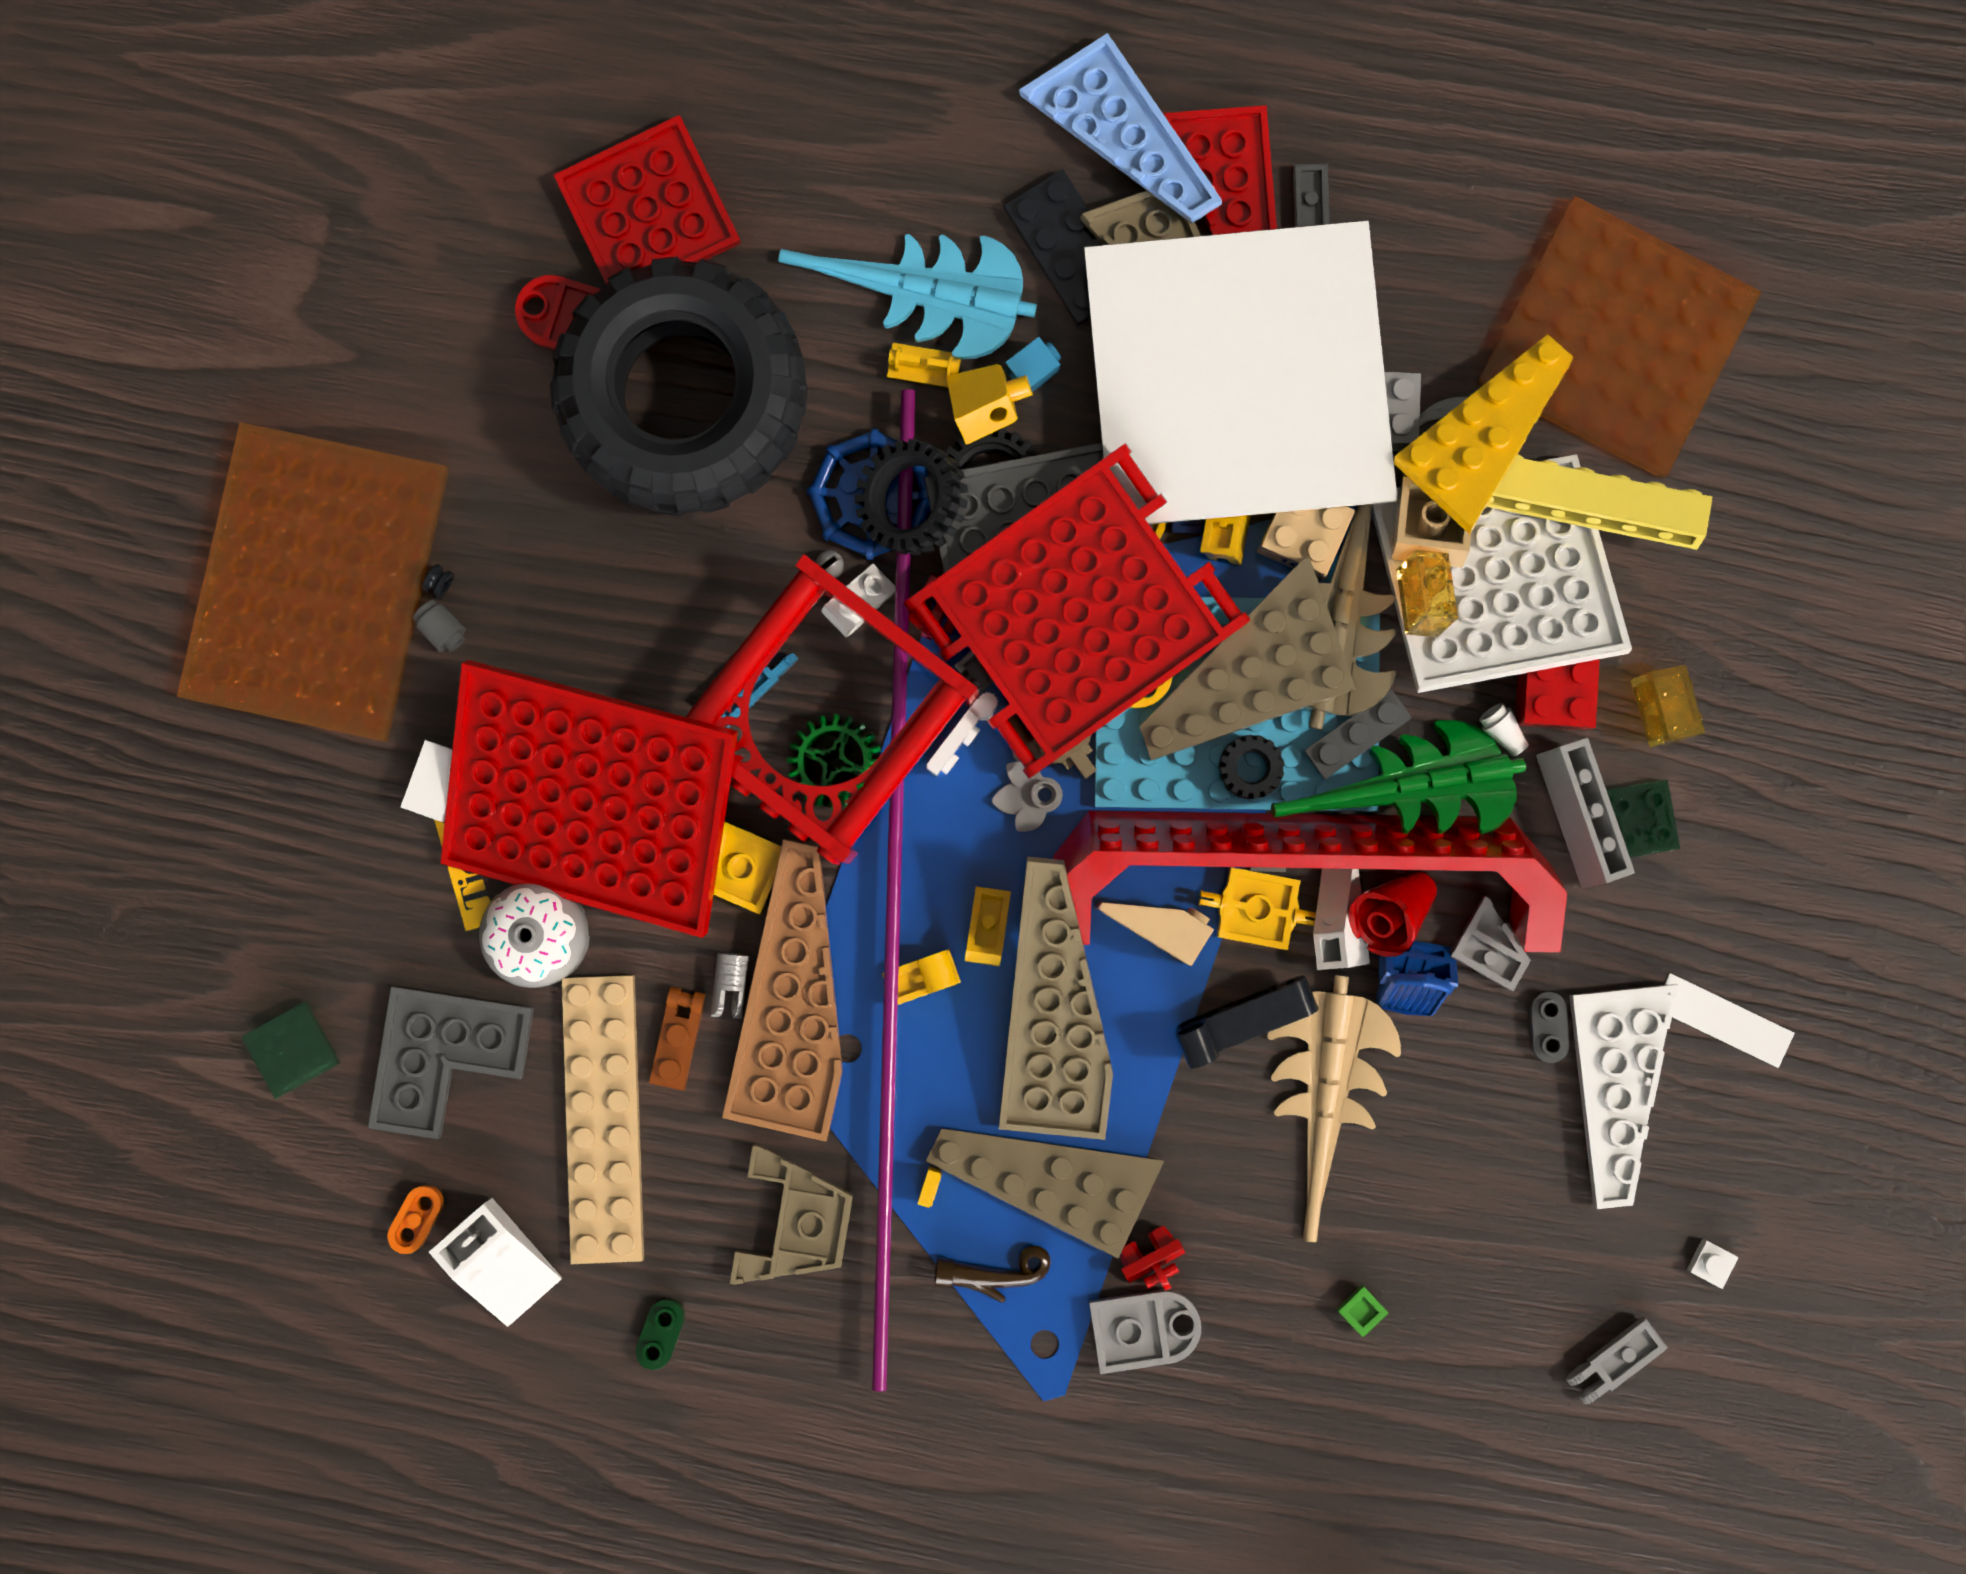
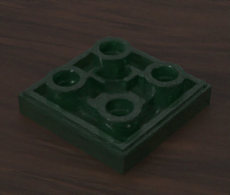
[1606,780,1681,858]
[241,1001,341,1099]

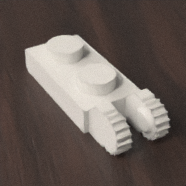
[926,692,998,777]

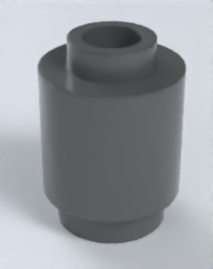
[413,600,466,652]

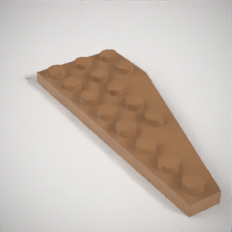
[722,839,843,1142]

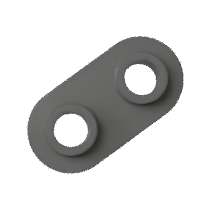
[1528,991,1569,1063]

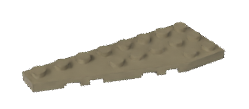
[999,856,1113,1140]

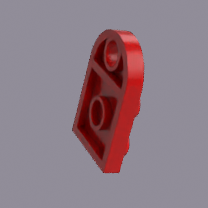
[515,275,600,350]

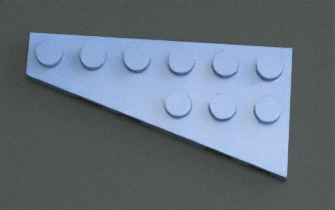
[1019,33,1222,224]

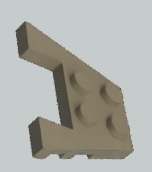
[730,1144,854,1285]

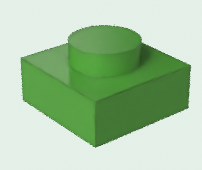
[1336,1285,1388,1337]

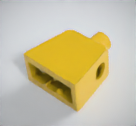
[946,364,1033,445]

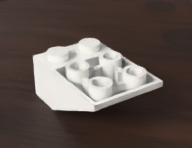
[429,1198,562,1327]

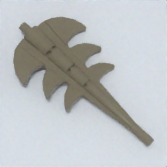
[1306,504,1396,730]

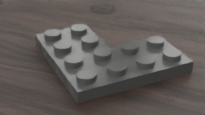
[368,986,534,1139]

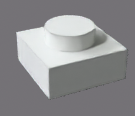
[1687,1238,1739,1289]

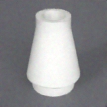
[1479,703,1529,757]

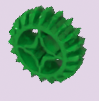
[787,714,881,810]

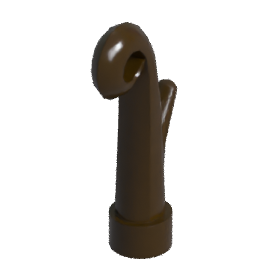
[935,1245,1051,1303]

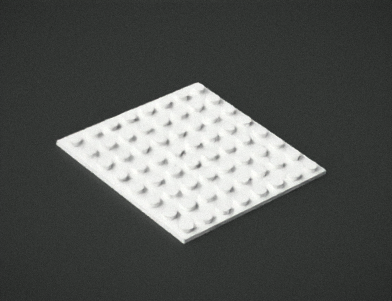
[1084,221,1397,524]

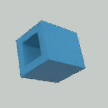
[1005,337,1061,392]

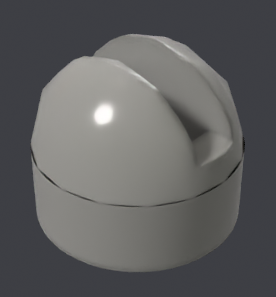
[816,550,844,578]

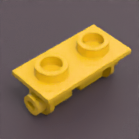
[887,343,961,388]

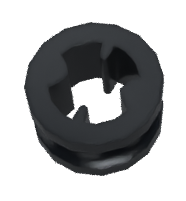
[422,564,454,600]

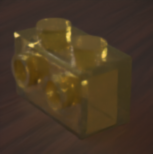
[1396,550,1458,637]
[1631,665,1705,748]

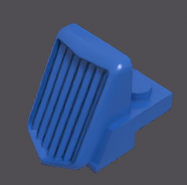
[1376,941,1458,1016]

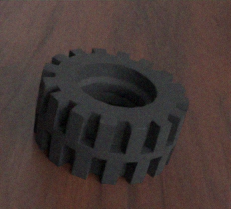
[1218,735,1285,799]

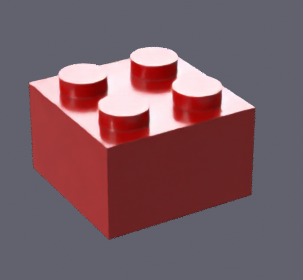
[1515,659,1600,731]

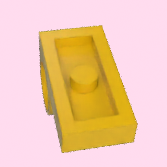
[965,886,1011,966]

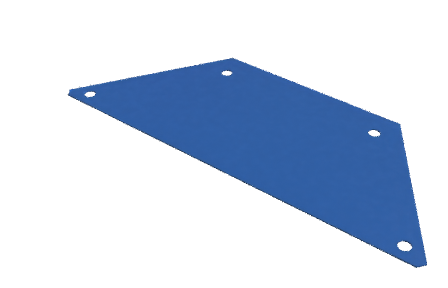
[826,505,1357,1402]

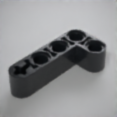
[1175,975,1319,1069]

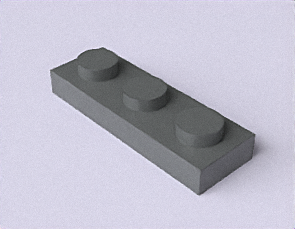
[1303,689,1412,780]

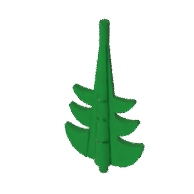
[1271,720,1526,834]

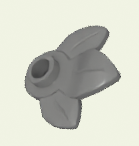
[992,762,1063,832]

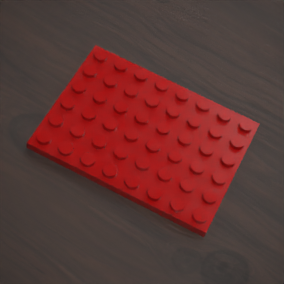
[440,660,738,938]

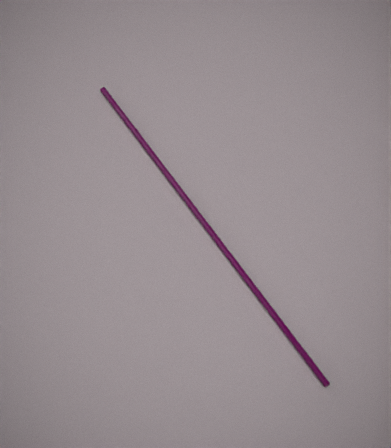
[872,389,915,1392]

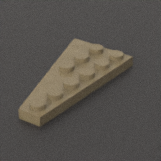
[926,1129,1164,1259]

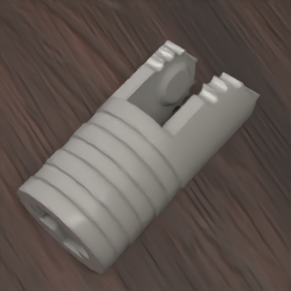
[711,952,749,1019]

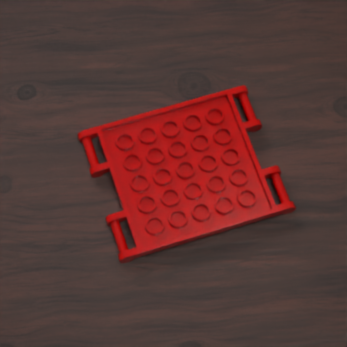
[903,443,1251,779]

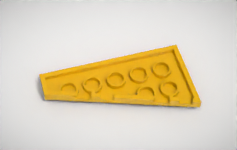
[1393,334,1573,534]

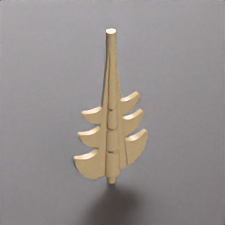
[1267,975,1401,1242]

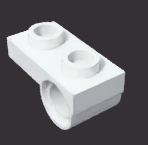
[821,564,895,638]

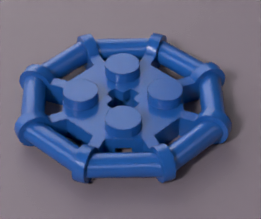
[806,428,930,560]

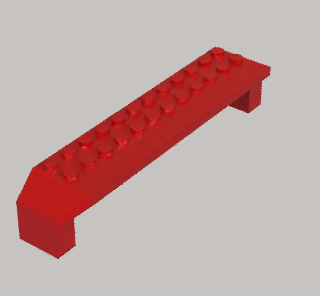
[1053,811,1568,952]

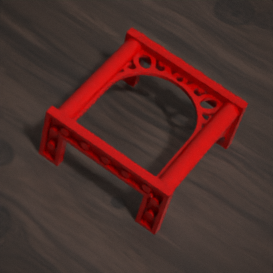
[685,554,979,865]

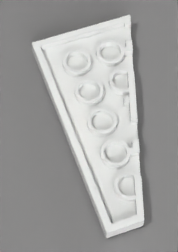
[1569,984,1679,1209]

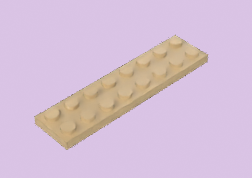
[562,975,644,1264]

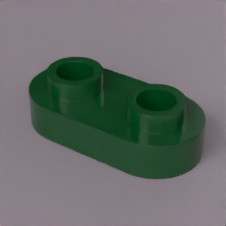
[636,1298,685,1370]

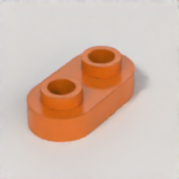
[387,1185,444,1254]

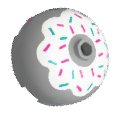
[479,883,590,988]

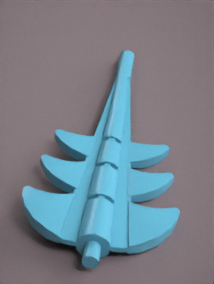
[778,234,1037,359]

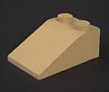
[1095,902,1214,966]

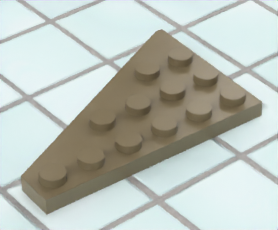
[1139,557,1356,761]

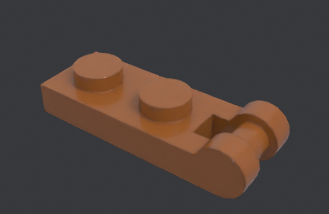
[649,986,706,1091]

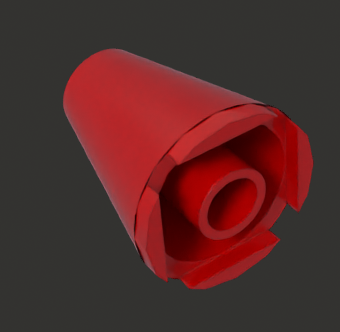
[1349,871,1437,957]

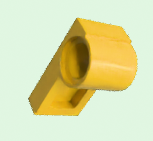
[882,949,961,1005]

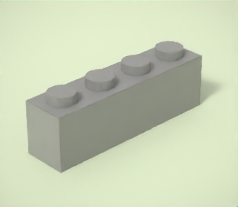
[1536,738,1635,889]

